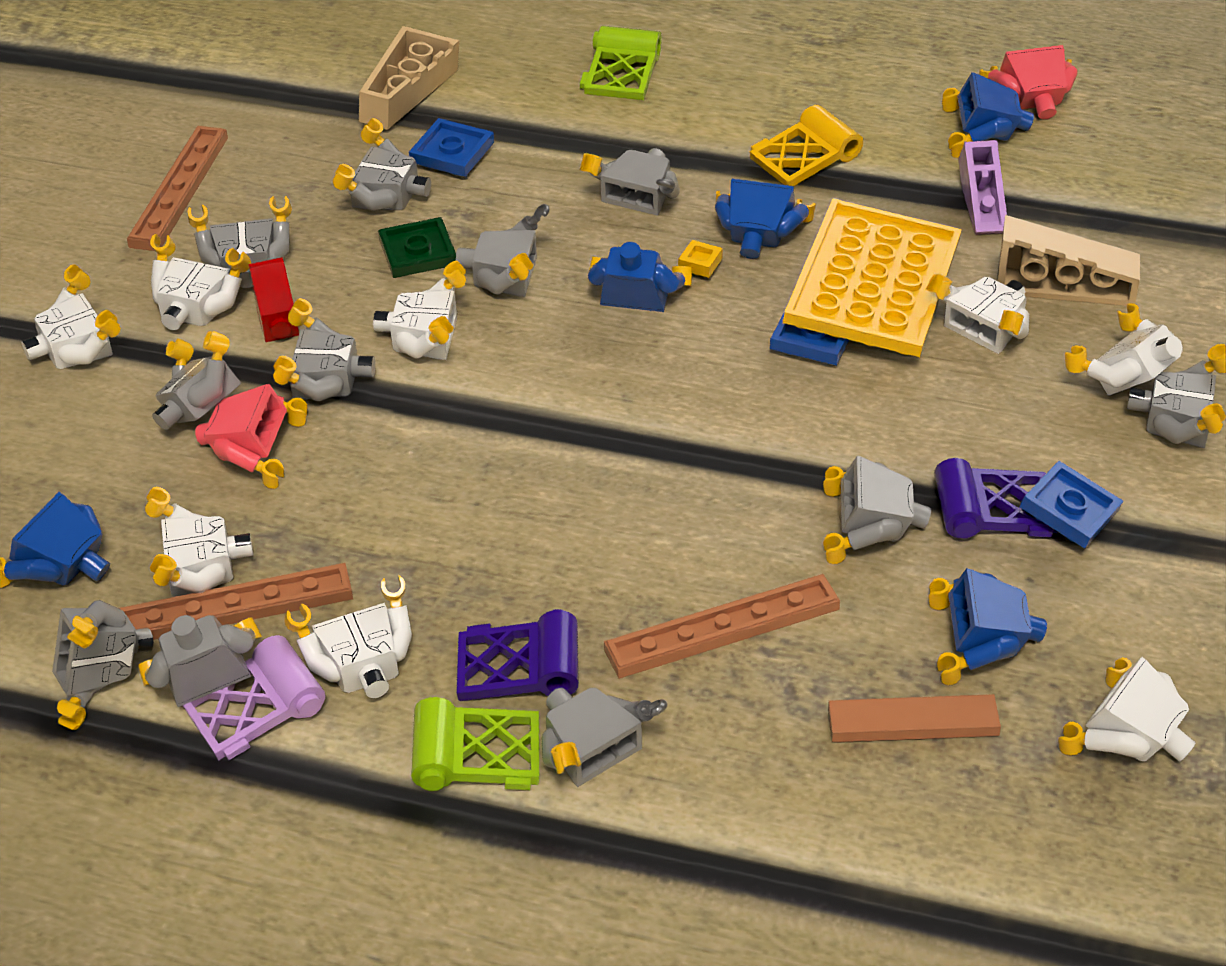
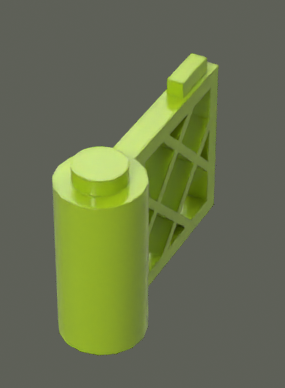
[580,26,662,100]
[411,697,539,791]

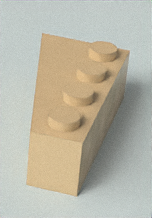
[359,26,459,130]
[997,215,1140,306]

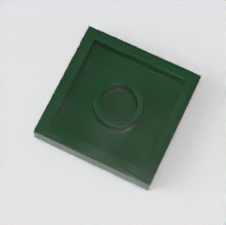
[378,217,456,278]

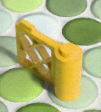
[749,105,863,186]

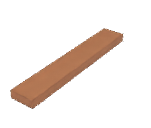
[127,126,228,251]
[119,562,353,640]
[604,574,840,679]

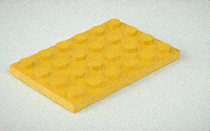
[783,199,962,357]

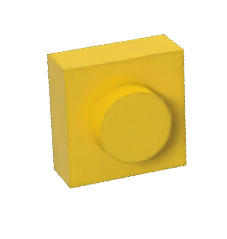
[678,240,723,278]

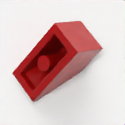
[248,257,299,342]

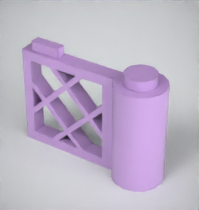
[183,635,325,761]

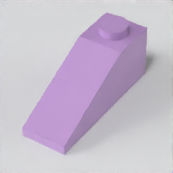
[958,140,1007,235]

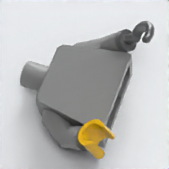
[579,148,680,216]
[456,204,550,297]
[541,688,667,787]

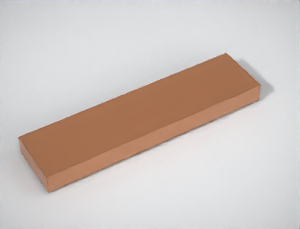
[828,694,1001,742]

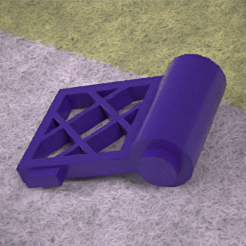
[934,458,1057,539]
[456,609,579,701]

